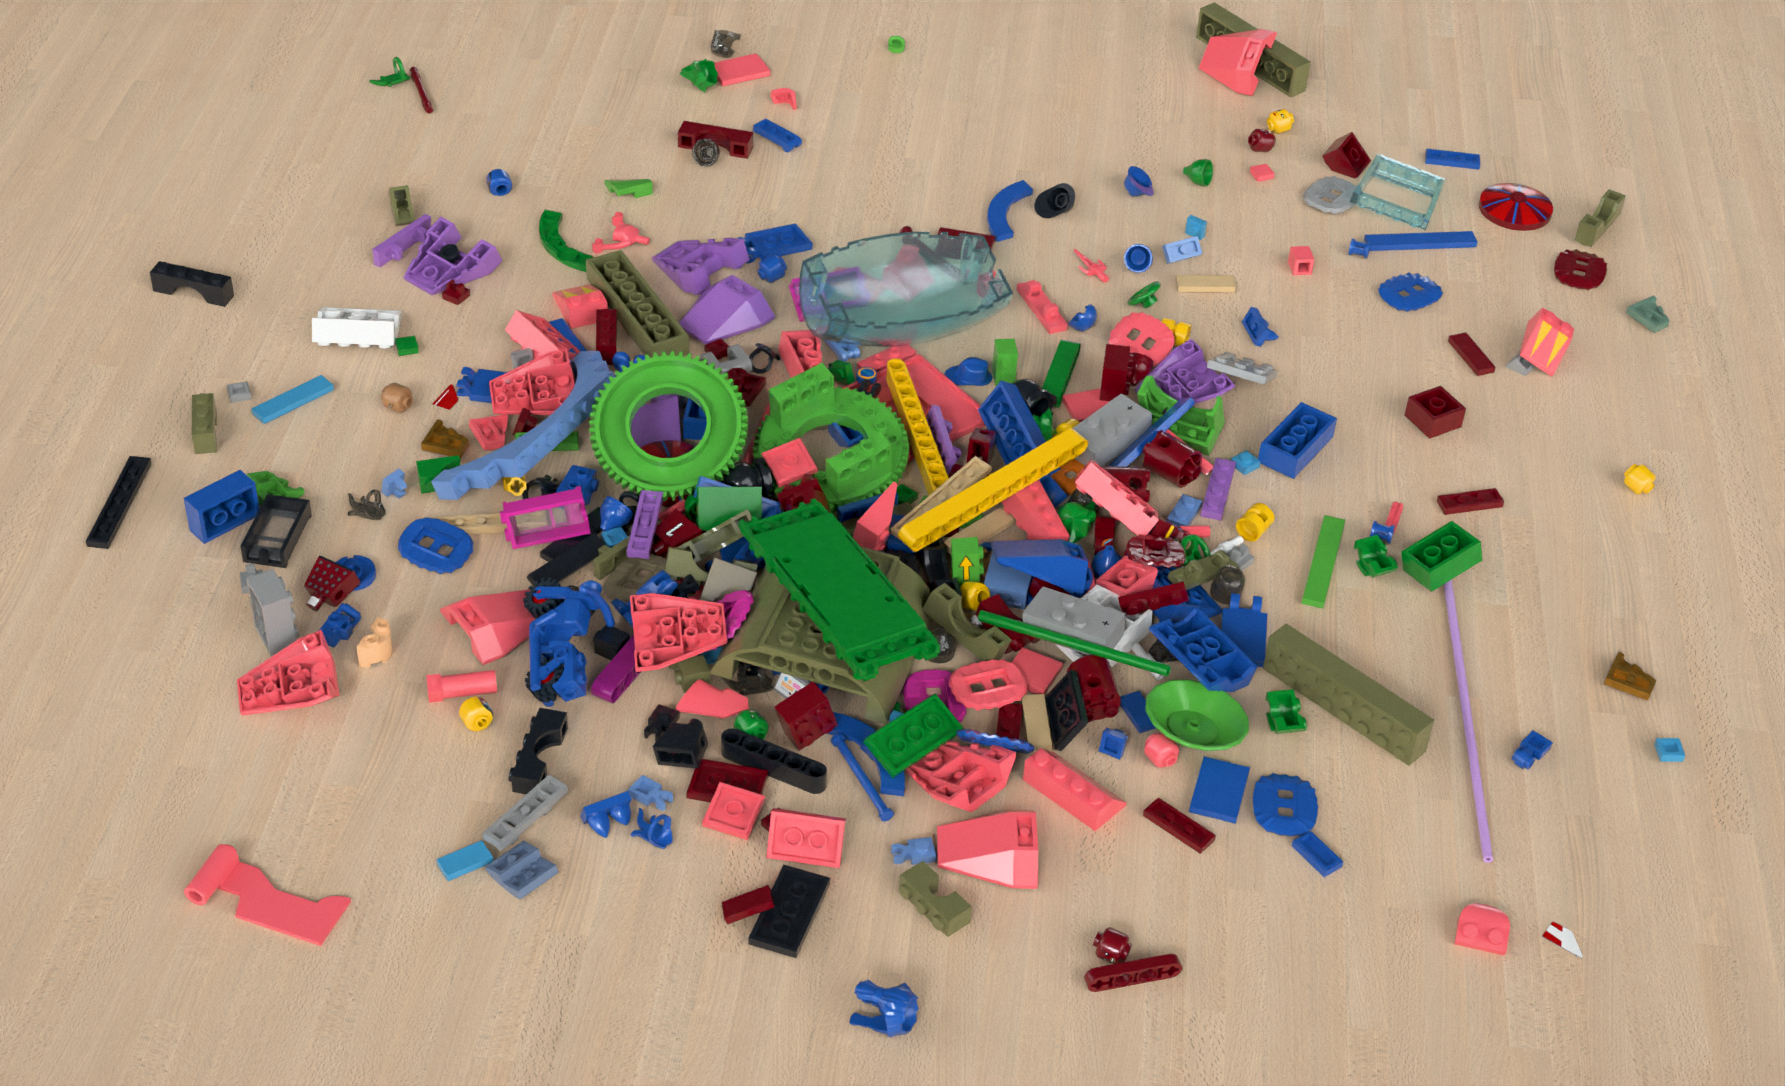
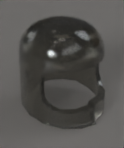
[710,30,741,58]
[1210,565,1245,605]

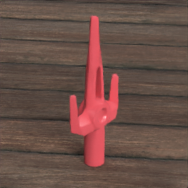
[1074,249,1109,283]

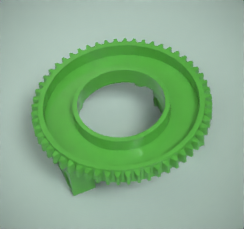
[589,351,748,501]
[753,363,909,514]

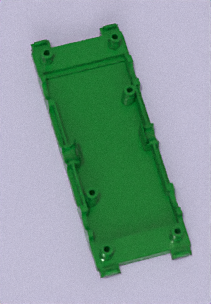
[738,498,940,681]

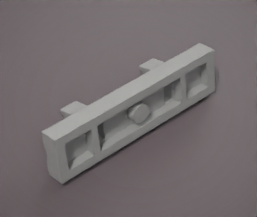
[483,775,568,851]

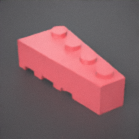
[778,330,822,378]
[1075,459,1159,536]
[1001,480,1070,541]

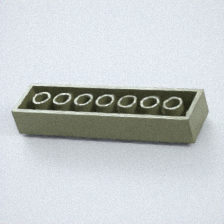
[1196,2,1311,97]
[586,250,689,358]
[1263,623,1434,766]

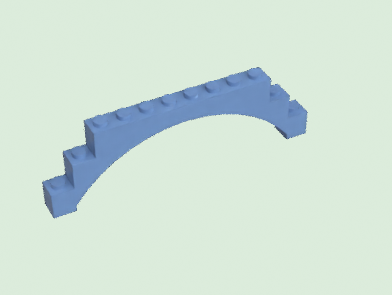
[431,351,615,500]

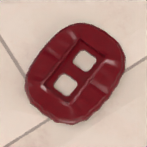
[1554,249,1607,290]
[1125,534,1186,568]

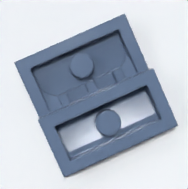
[485,840,558,900]

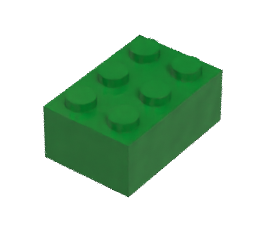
[1401,521,1482,592]

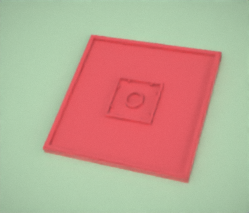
[843,354,986,462]

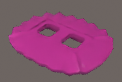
[708,590,754,651]
[903,669,967,722]

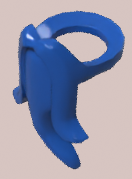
[631,808,673,849]

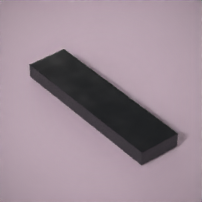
[540,507,602,562]
[526,533,605,587]

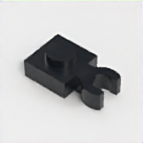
[670,574,700,598]
[644,704,680,742]

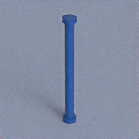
[831,733,894,822]

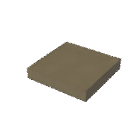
[699,558,757,603]

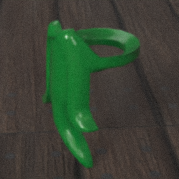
[369,57,410,87]

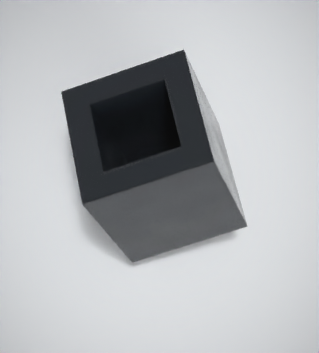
[593,625,630,661]

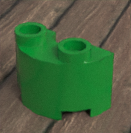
[1354,535,1398,578]
[1265,689,1307,734]

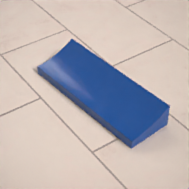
[978,381,1061,482]

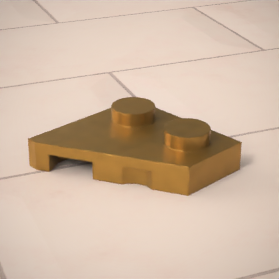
[421,419,469,459]
[1604,651,1657,701]

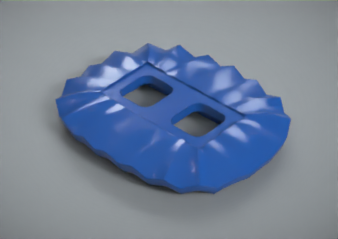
[1378,272,1443,312]
[398,517,474,574]
[956,729,1035,754]
[1253,773,1318,836]

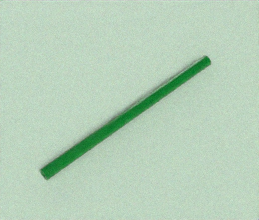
[978,610,1171,676]

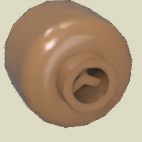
[381,383,413,413]

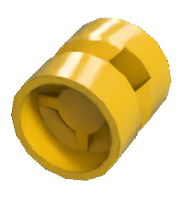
[1162,317,1191,347]
[1235,503,1275,542]

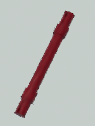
[409,67,433,114]

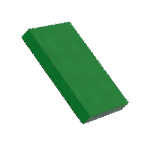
[697,487,762,531]

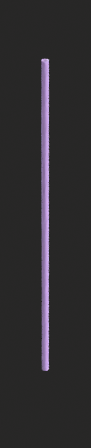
[1444,580,1493,863]

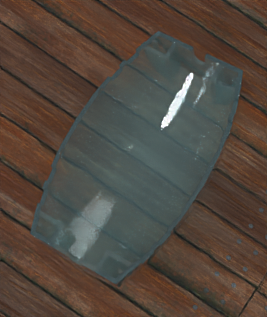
[799,231,1013,347]

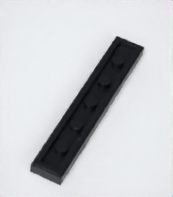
[86,456,152,549]

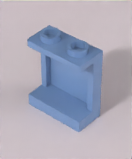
[984,553,1032,610]

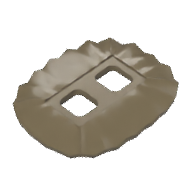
[603,554,666,602]

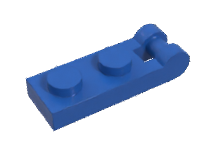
[753,118,802,153]

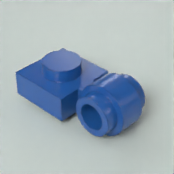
[1512,730,1553,770]

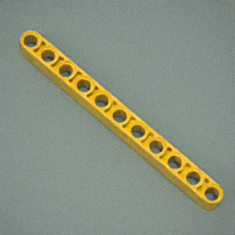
[886,359,949,495]
[898,428,1088,552]

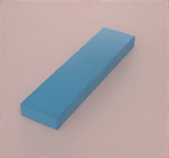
[251,375,334,424]

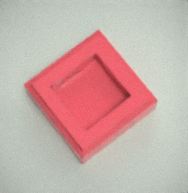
[1250,164,1275,182]

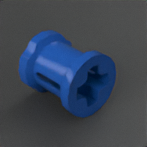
[1348,238,1371,259]
[1370,520,1395,544]

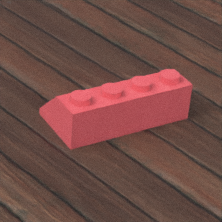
[505,310,581,370]
[1023,748,1126,831]

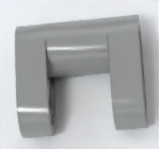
[700,344,752,374]

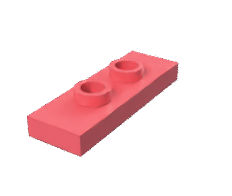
[857,341,916,372]

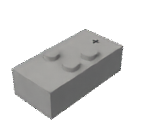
[1073,394,1152,467]
[1023,587,1125,659]

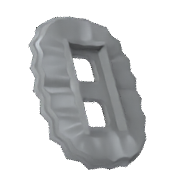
[1303,176,1360,214]

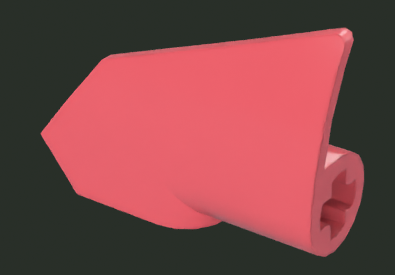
[676,679,749,719]

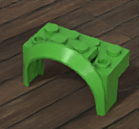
[1137,375,1225,456]

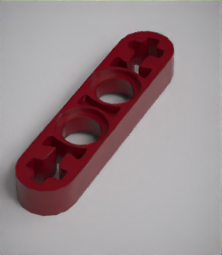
[1084,954,1182,992]

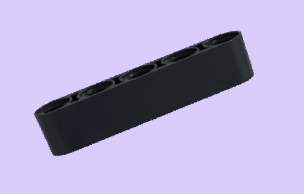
[721,728,827,794]

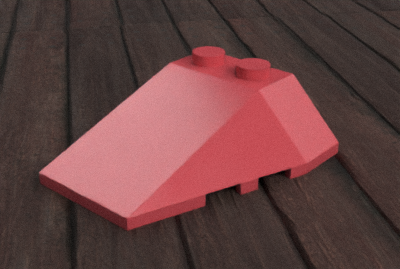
[905,741,1016,812]

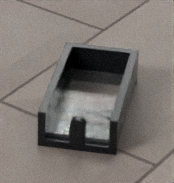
[240,494,312,568]

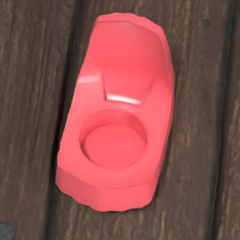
[770,88,797,110]

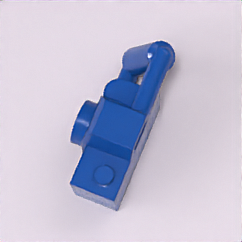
[318,603,361,647]

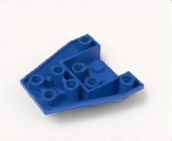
[991,539,1088,594]

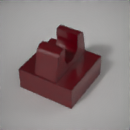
[442,279,470,305]
[512,408,538,436]

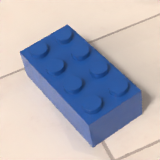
[1258,402,1337,479]

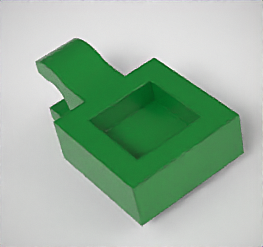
[827,360,855,384]

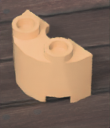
[357,617,393,667]

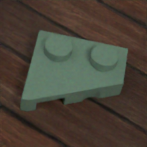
[1626,295,1670,333]

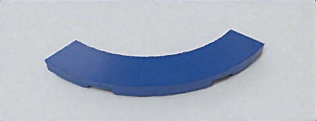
[987,180,1033,242]
[827,712,905,797]

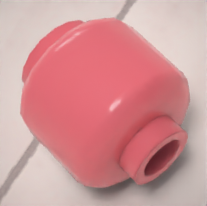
[1144,733,1179,768]

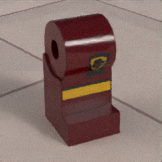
[1149,515,1190,547]

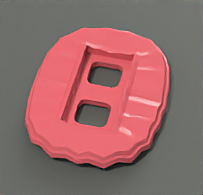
[1108,312,1174,367]
[948,659,1028,711]

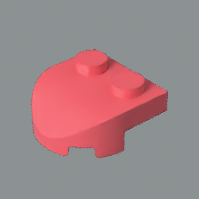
[1454,903,1510,956]

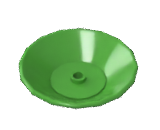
[1145,679,1249,751]

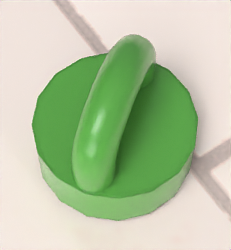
[888,36,905,53]

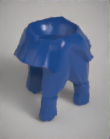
[849,980,919,1038]

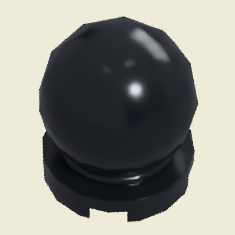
[1011,378,1057,417]
[720,457,773,499]

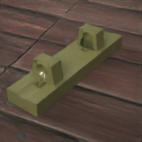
[593,519,661,580]
[1167,550,1238,590]

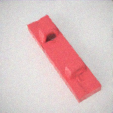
[1016,280,1068,334]

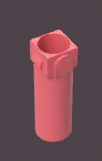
[426,670,497,703]

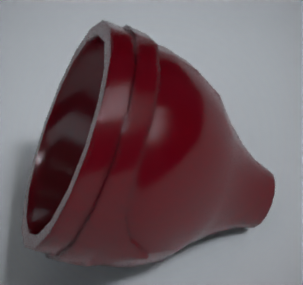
[1129,353,1153,386]

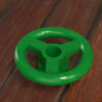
[1128,281,1161,308]
[1180,534,1211,566]

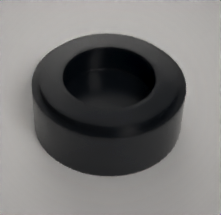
[439,244,460,263]

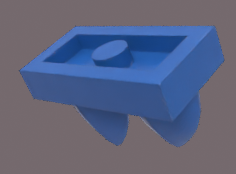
[1242,307,1279,347]
[580,791,632,838]

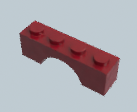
[678,121,753,159]

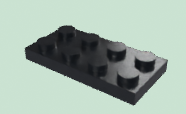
[748,864,830,958]

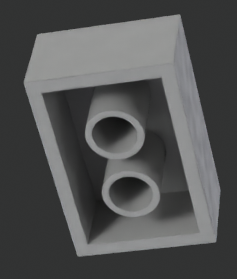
[247,569,299,656]

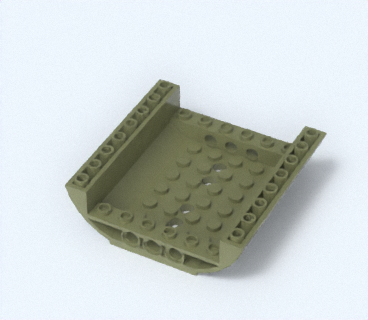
[710,546,932,724]

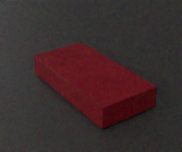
[722,885,774,924]

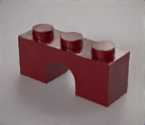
[596,309,617,365]

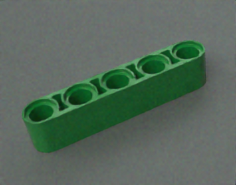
[1042,339,1081,408]

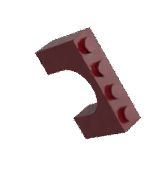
[975,577,1070,655]

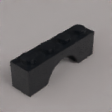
[150,261,234,307]
[918,537,962,597]
[508,708,568,794]

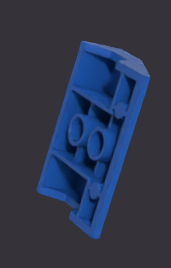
[1149,607,1257,692]

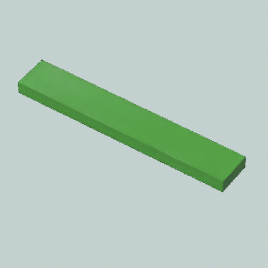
[1301,515,1345,608]

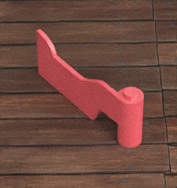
[184,844,351,946]

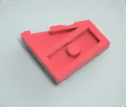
[469,414,508,451]

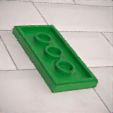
[863,693,964,778]

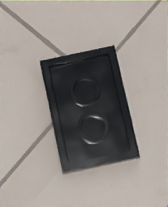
[1045,670,1089,751]

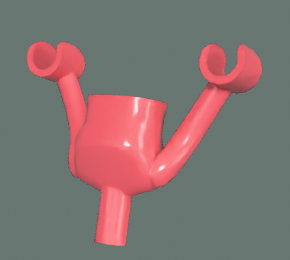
[592,212,650,253]

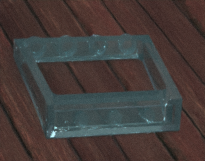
[1350,154,1445,230]

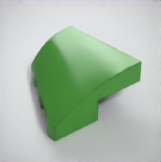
[604,179,653,198]
[247,471,304,505]

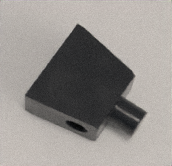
[652,719,708,769]

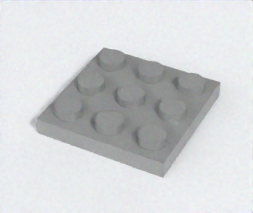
[1207,352,1278,385]

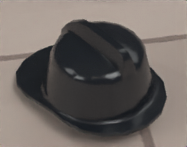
[1034,183,1076,219]

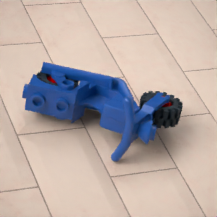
[523,578,615,707]

